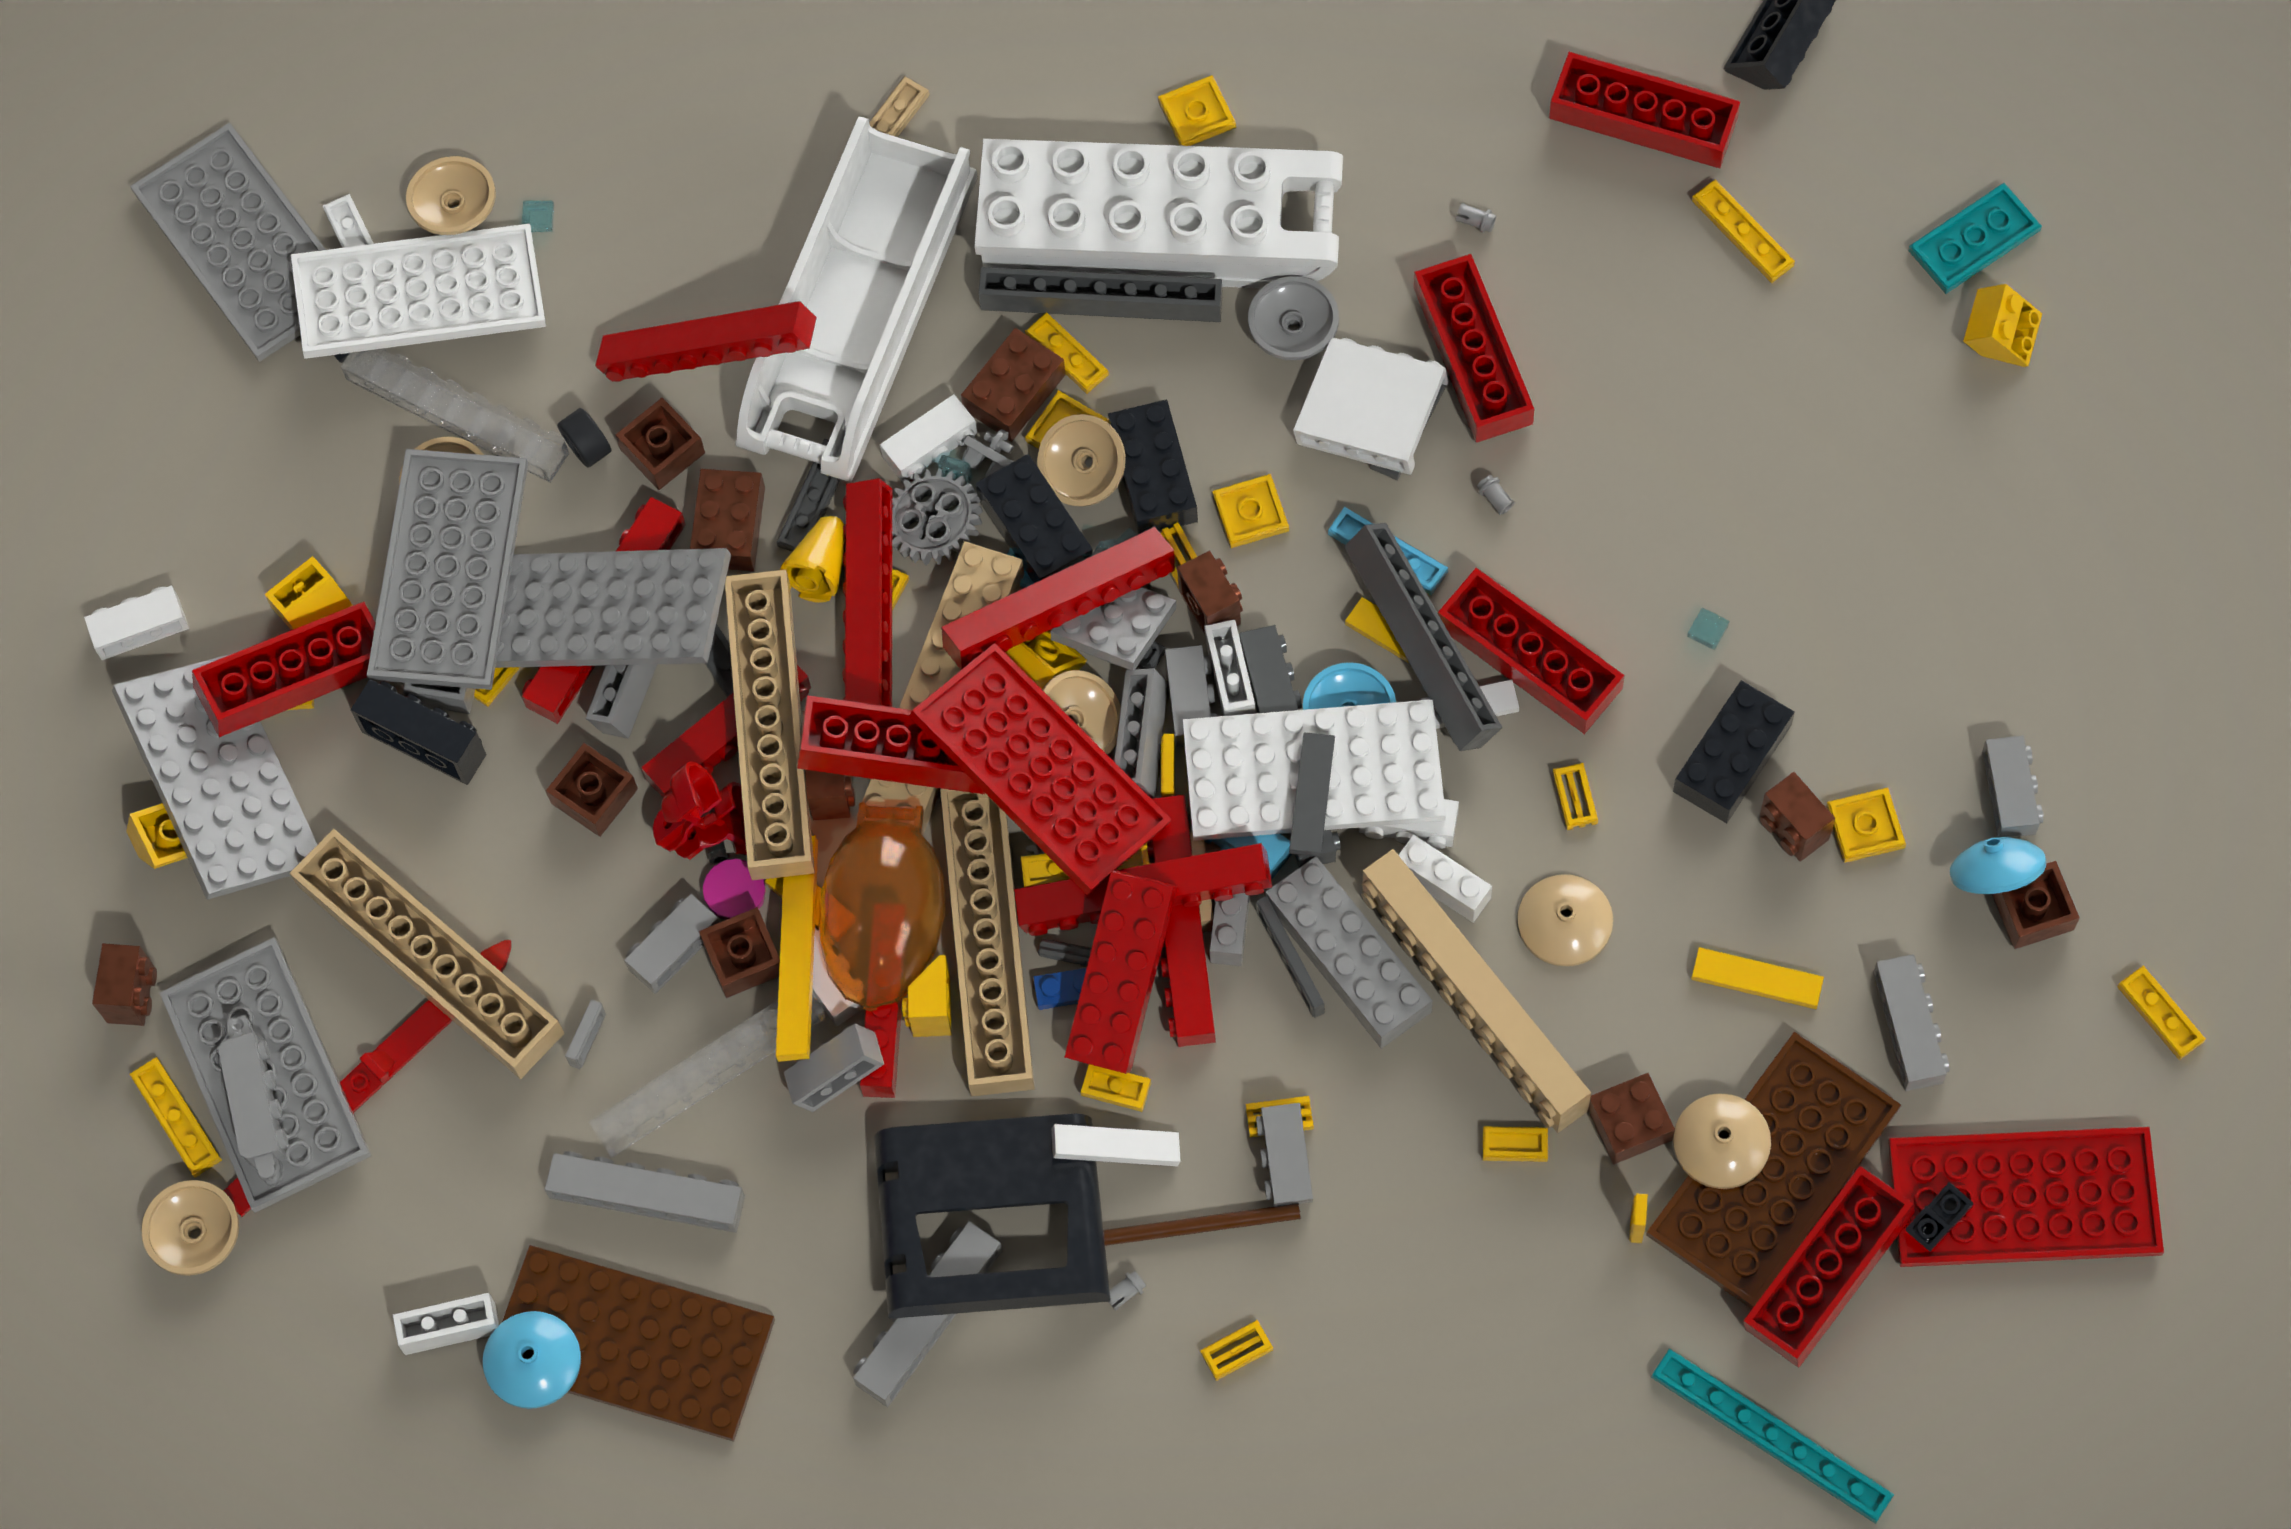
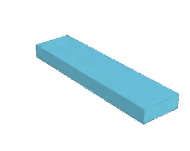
[1328,507,1448,596]

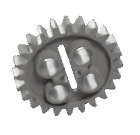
[892,469,983,565]

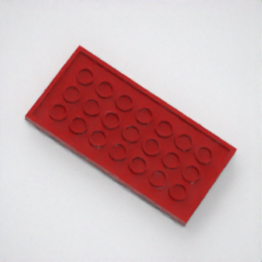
[909,643,1172,895]
[1888,1127,2164,1267]

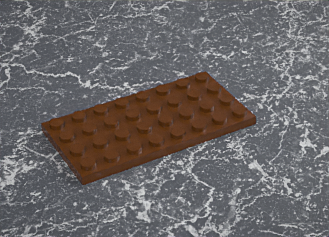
[1646,1032,1901,1309]
[502,1245,775,1442]

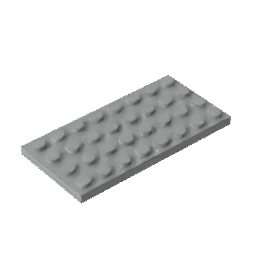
[130,123,326,362]
[367,449,528,690]
[495,548,731,668]
[112,655,318,900]
[159,937,371,1213]

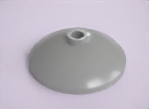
[1248,276,1339,360]

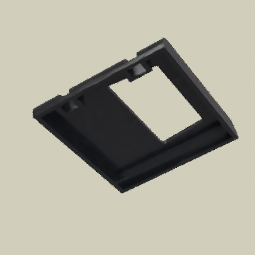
[874,1113,1111,1319]

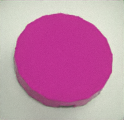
[703,859,766,920]

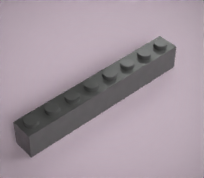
[979,267,1223,322]
[1344,523,1503,751]
[1239,625,1341,868]

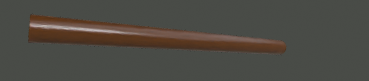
[1104,1203,1301,1246]

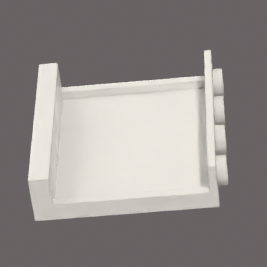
[1293,338,1448,475]

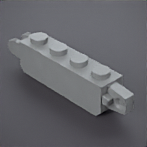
[218,1015,289,1187]

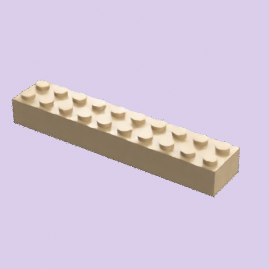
[856,541,1025,848]
[725,570,815,880]
[940,788,1035,1097]
[290,829,565,1079]
[1361,849,1591,1134]

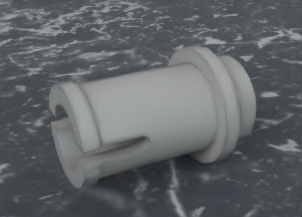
[1456,203,1496,233]
[1477,475,1515,515]
[1109,1271,1146,1310]

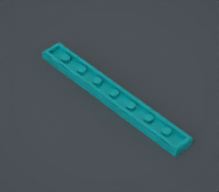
[1651,1348,1894,1524]

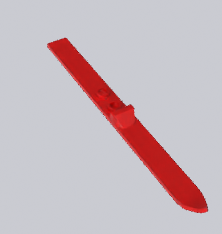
[223,940,512,1217]

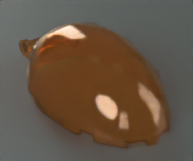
[819,802,946,1011]

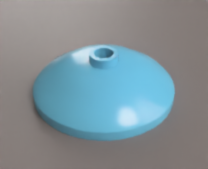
[1303,663,1396,710]
[1950,837,2046,894]
[483,1311,581,1409]

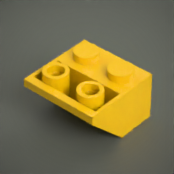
[1963,284,2042,367]
[265,556,353,630]

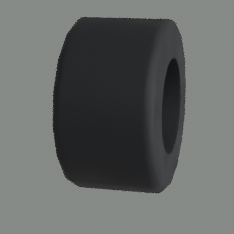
[557,408,612,468]

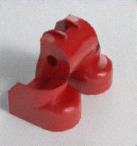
[653,761,747,860]

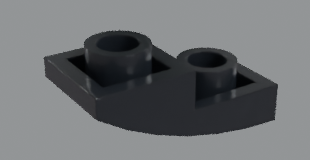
[1905,1182,1975,1252]

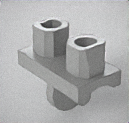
[961,429,1014,476]

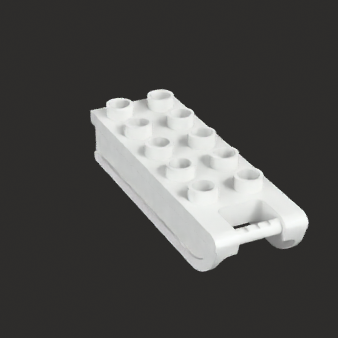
[735,116,977,482]
[975,139,1343,288]

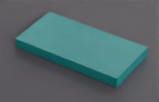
[1908,183,2042,294]

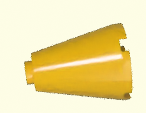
[780,516,846,602]

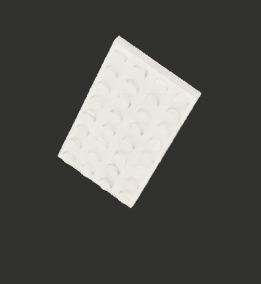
[291,223,546,359]
[1183,700,1446,841]

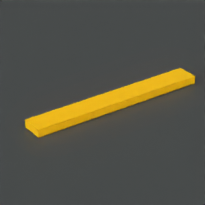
[776,835,818,1062]

